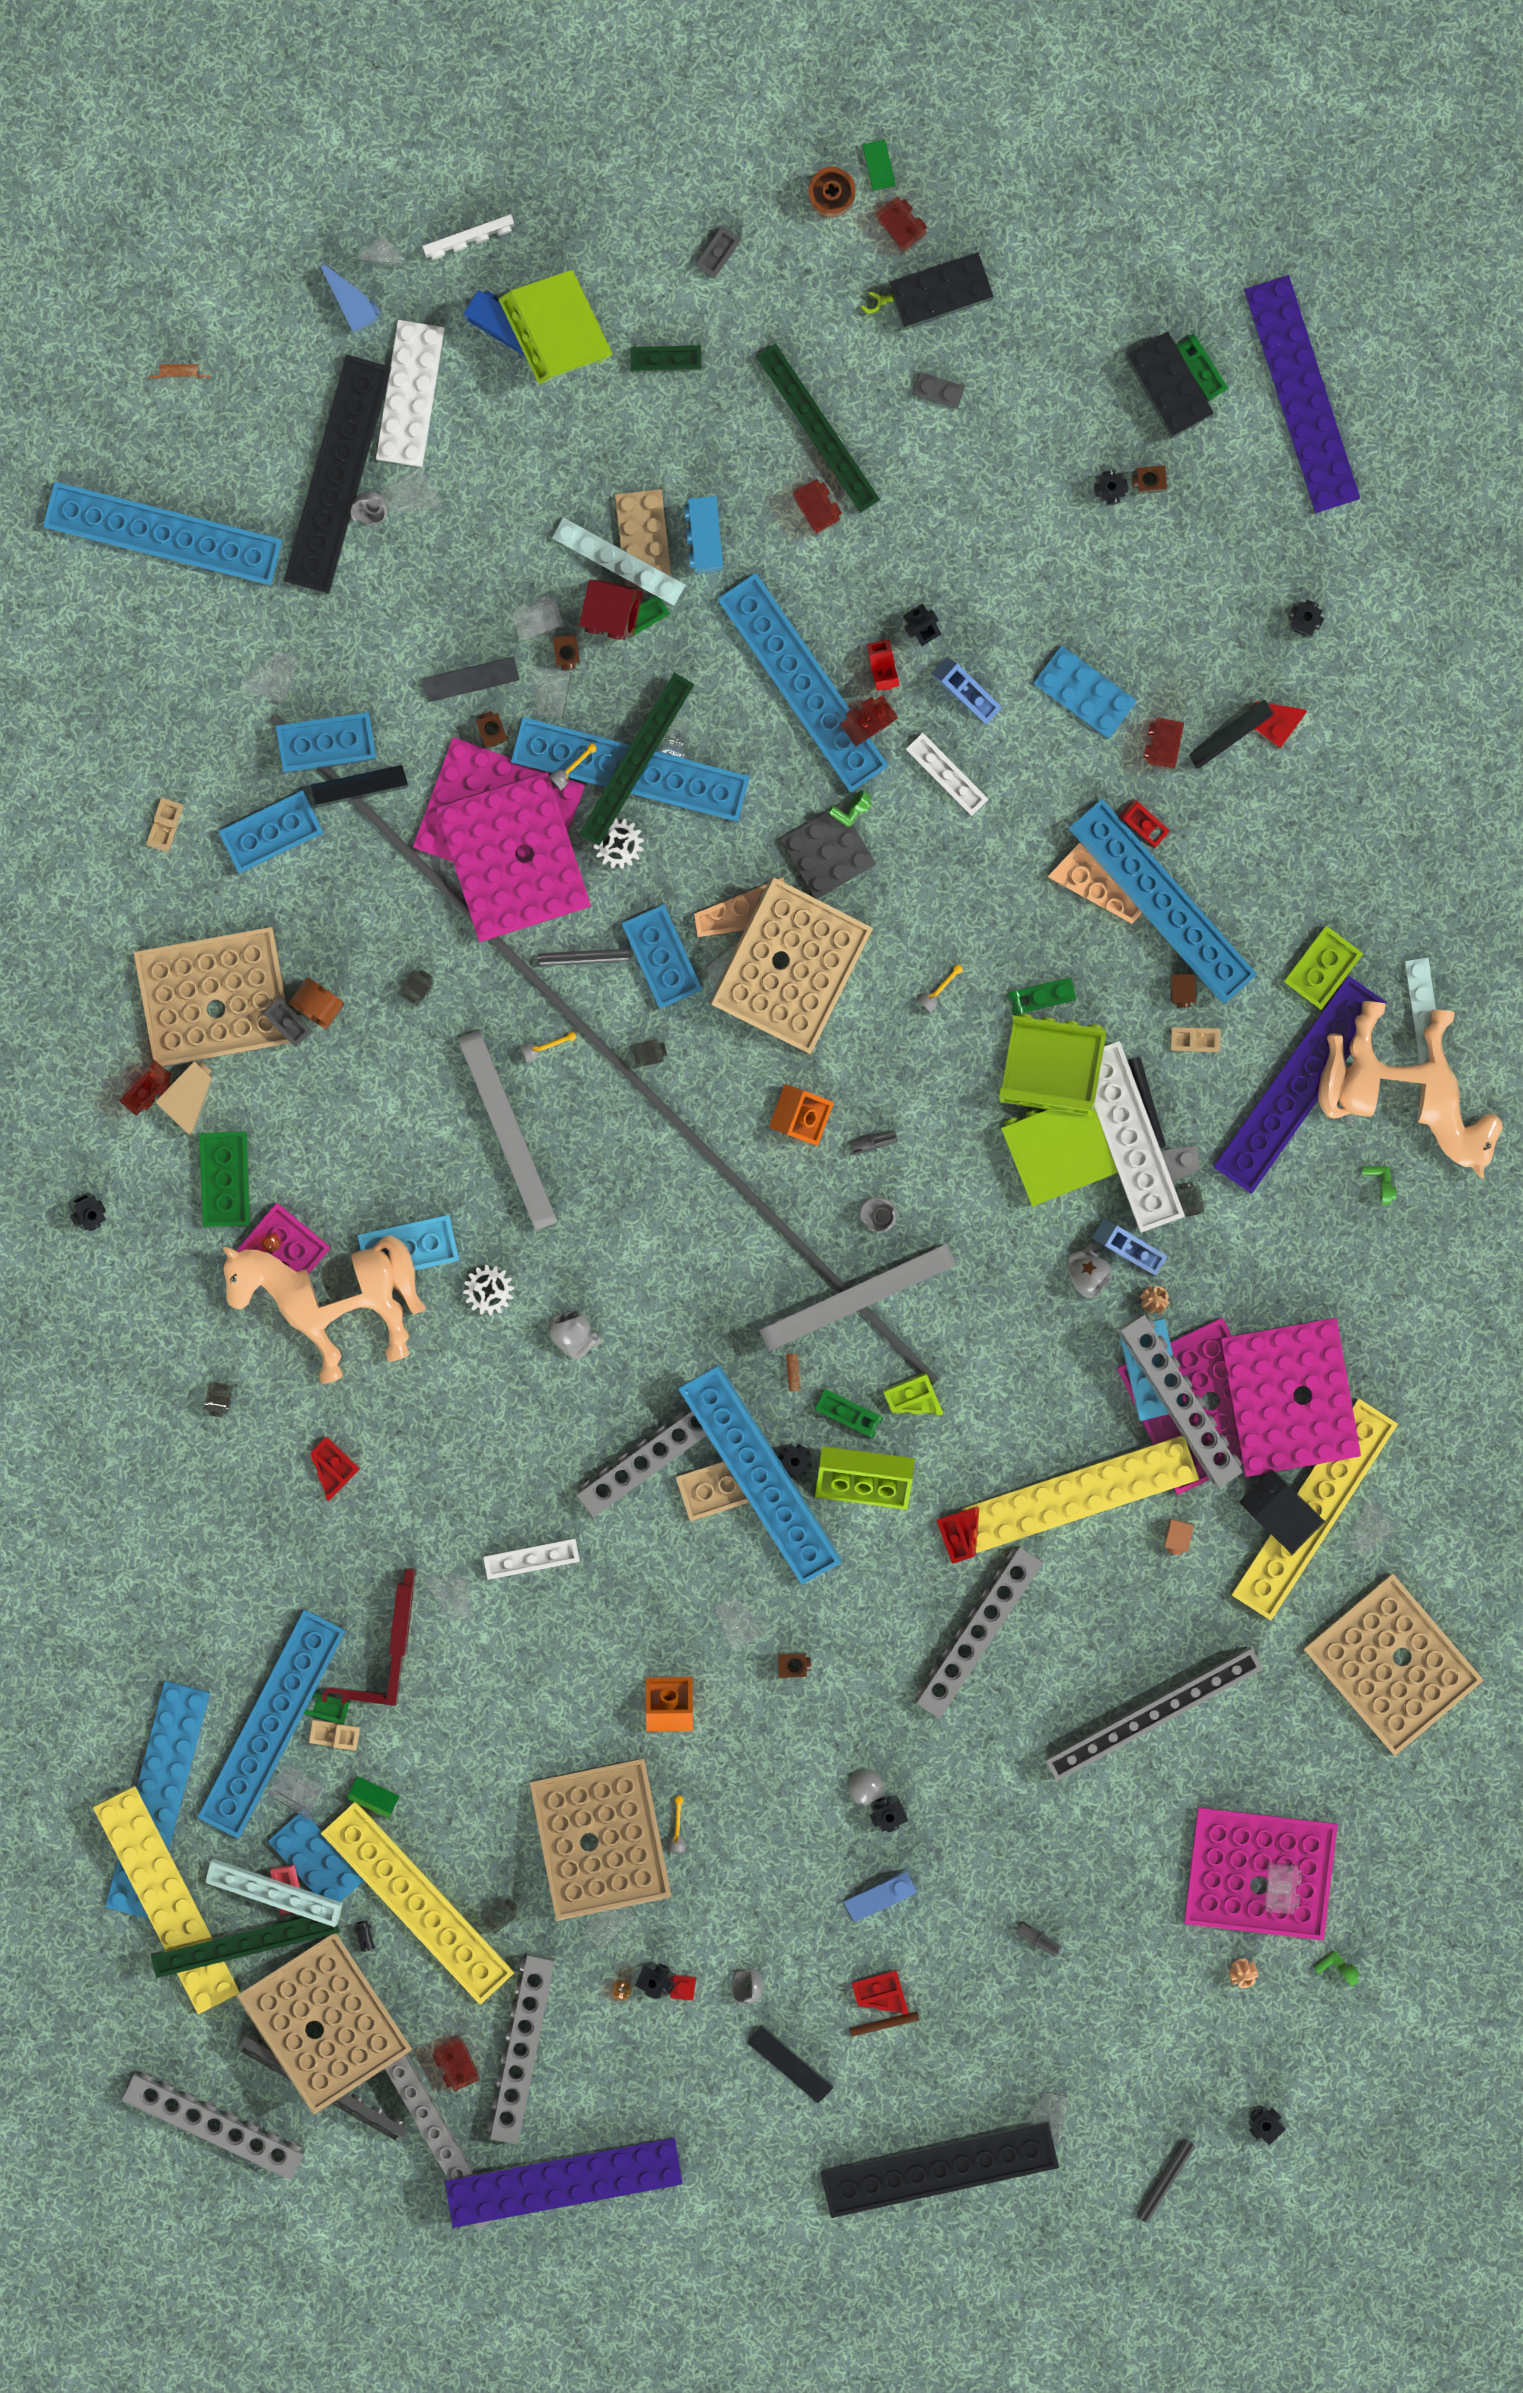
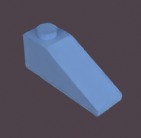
[321,265,380,333]
[931,657,1002,725]
[1092,1219,1168,1276]
[843,1869,917,1922]

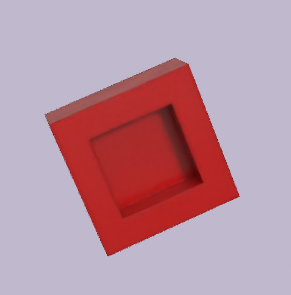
[670,1974,696,2001]

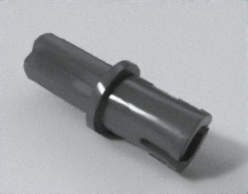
[850,1130,898,1155]
[1016,1921,1061,1957]

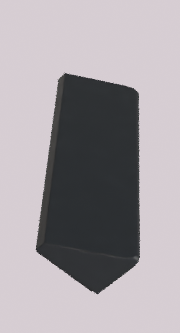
[423,657,520,702]
[1189,700,1275,769]
[311,765,408,808]
[1127,1057,1166,1148]
[747,2025,834,2103]

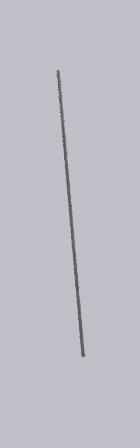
[271,714,939,1385]

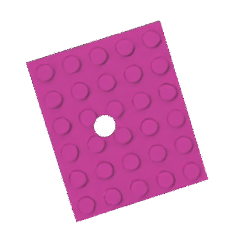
[413,737,585,863]
[436,772,591,942]
[1117,1317,1243,1495]
[1220,1318,1361,1477]
[1184,1807,1338,1940]

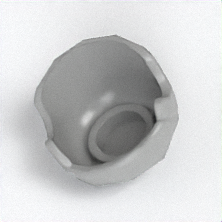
[350,491,388,526]
[860,1197,897,1233]
[848,1768,884,1806]
[732,1969,764,2004]

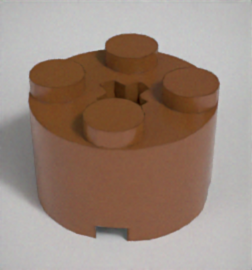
[808,166,856,218]
[288,977,345,1030]

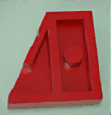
[1252,701,1307,748]
[310,1436,361,1501]
[936,1506,979,1564]
[851,1969,909,2015]

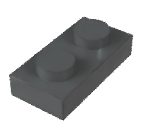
[695,226,741,279]
[913,372,965,410]
[263,997,313,1048]

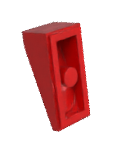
[1118,799,1170,848]

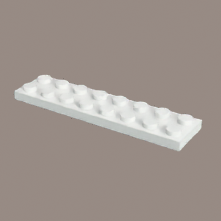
[1094,1041,1185,1233]

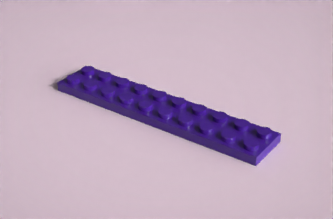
[1244,275,1360,514]
[1213,975,1387,1194]
[444,2137,683,2228]

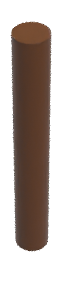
[849,2011,919,2037]

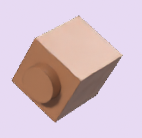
[1163,1519,1194,1555]

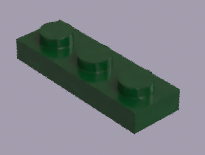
[630,345,702,372]

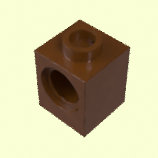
[1132,465,1167,494]
[553,634,580,671]
[476,711,508,749]
[1170,974,1196,1008]
[778,1652,811,1678]

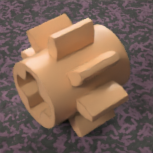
[1140,1285,1170,1315]
[1228,1959,1258,1988]

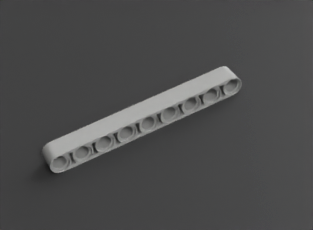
[458,1029,558,1231]
[759,1244,957,1352]

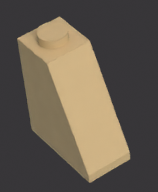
[156,1061,213,1135]

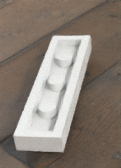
[423,214,515,260]
[906,733,989,816]
[483,1538,580,1580]

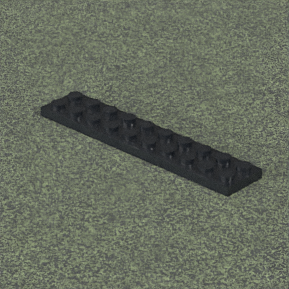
[284,354,392,595]
[820,2121,1059,2218]

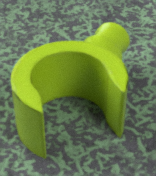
[861,292,893,314]

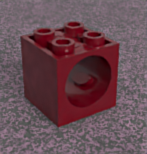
[579,579,644,640]

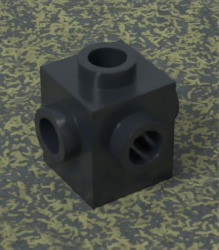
[1094,470,1128,505]
[1288,600,1324,638]
[903,603,941,646]
[68,1192,106,1231]
[778,1443,812,1478]
[870,1795,908,1832]
[635,1962,676,1999]
[1248,2105,1286,2145]

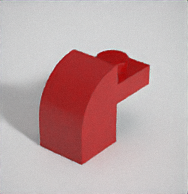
[866,639,900,691]

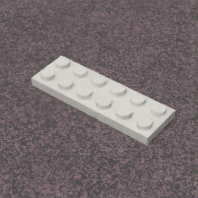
[376,320,445,467]

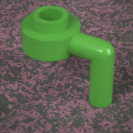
[827,790,872,827]
[1362,1166,1396,1205]
[1313,1951,1360,1987]

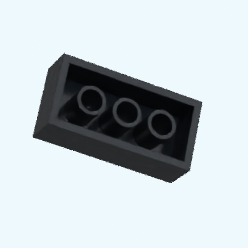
[889,252,994,330]
[1125,331,1214,439]

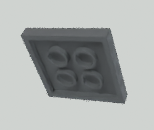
[780,804,876,899]

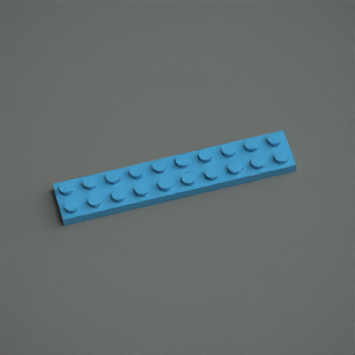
[43,481,283,586]
[717,573,889,793]
[511,717,750,822]
[1068,799,1257,1005]
[678,1364,842,1585]
[197,1609,346,1839]
[105,1681,210,1919]

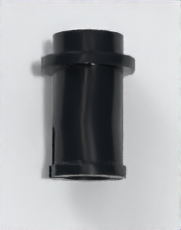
[353,1920,375,1952]

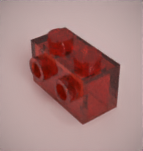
[875,196,927,254]
[792,479,842,536]
[840,695,898,747]
[1143,717,1184,770]
[119,1060,172,1116]
[432,2035,480,2092]

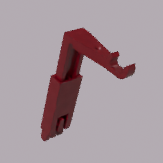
[322,1568,416,1706]

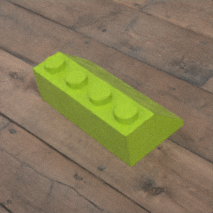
[815,1446,915,1510]

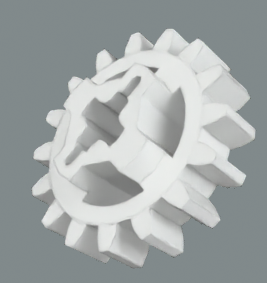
[594,818,644,869]
[463,1265,514,1316]

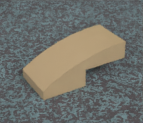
[146,798,184,853]
[1171,1027,1221,1052]
[308,1719,360,1751]

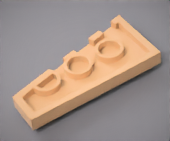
[1048,843,1142,924]
[694,877,785,937]

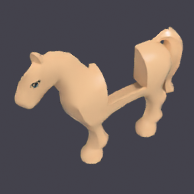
[1318,1001,1503,1179]
[223,1235,426,1384]

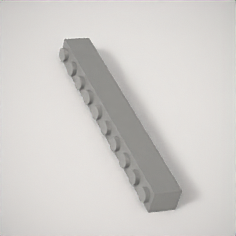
[1044,1646,1263,1781]

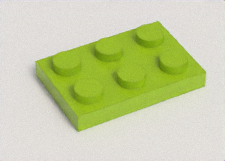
[1283,926,1364,1010]

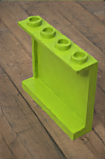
[498,270,613,385]
[999,1013,1106,1116]
[1000,1108,1118,1207]

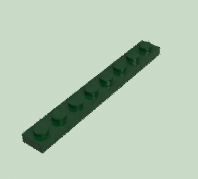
[756,343,880,514]
[579,672,695,846]
[151,1916,340,1978]

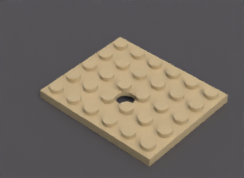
[709,876,873,1054]
[134,927,290,1068]
[1303,1573,1484,1756]
[530,1759,672,1921]
[237,1934,412,2115]

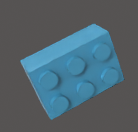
[684,496,723,574]

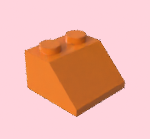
[768,1084,834,1146]
[646,1677,693,1732]

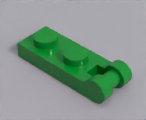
[1176,333,1229,402]
[1007,977,1077,1015]
[815,1389,884,1438]

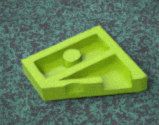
[883,1372,943,1415]

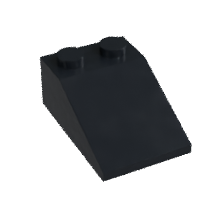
[1239,1469,1326,1555]

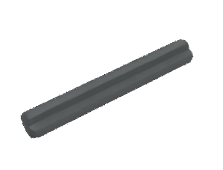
[538,948,631,966]
[1137,2139,1195,2223]

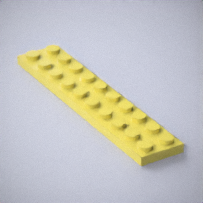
[1231,1398,1398,1620]
[962,1435,1199,1553]
[93,1785,240,2014]
[321,1802,515,2005]

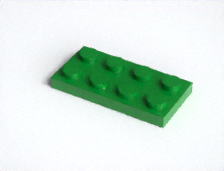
[199,1132,250,1227]

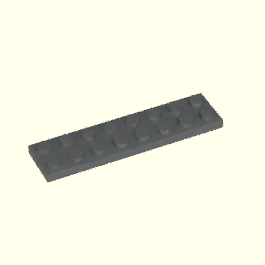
[237,2035,408,2143]

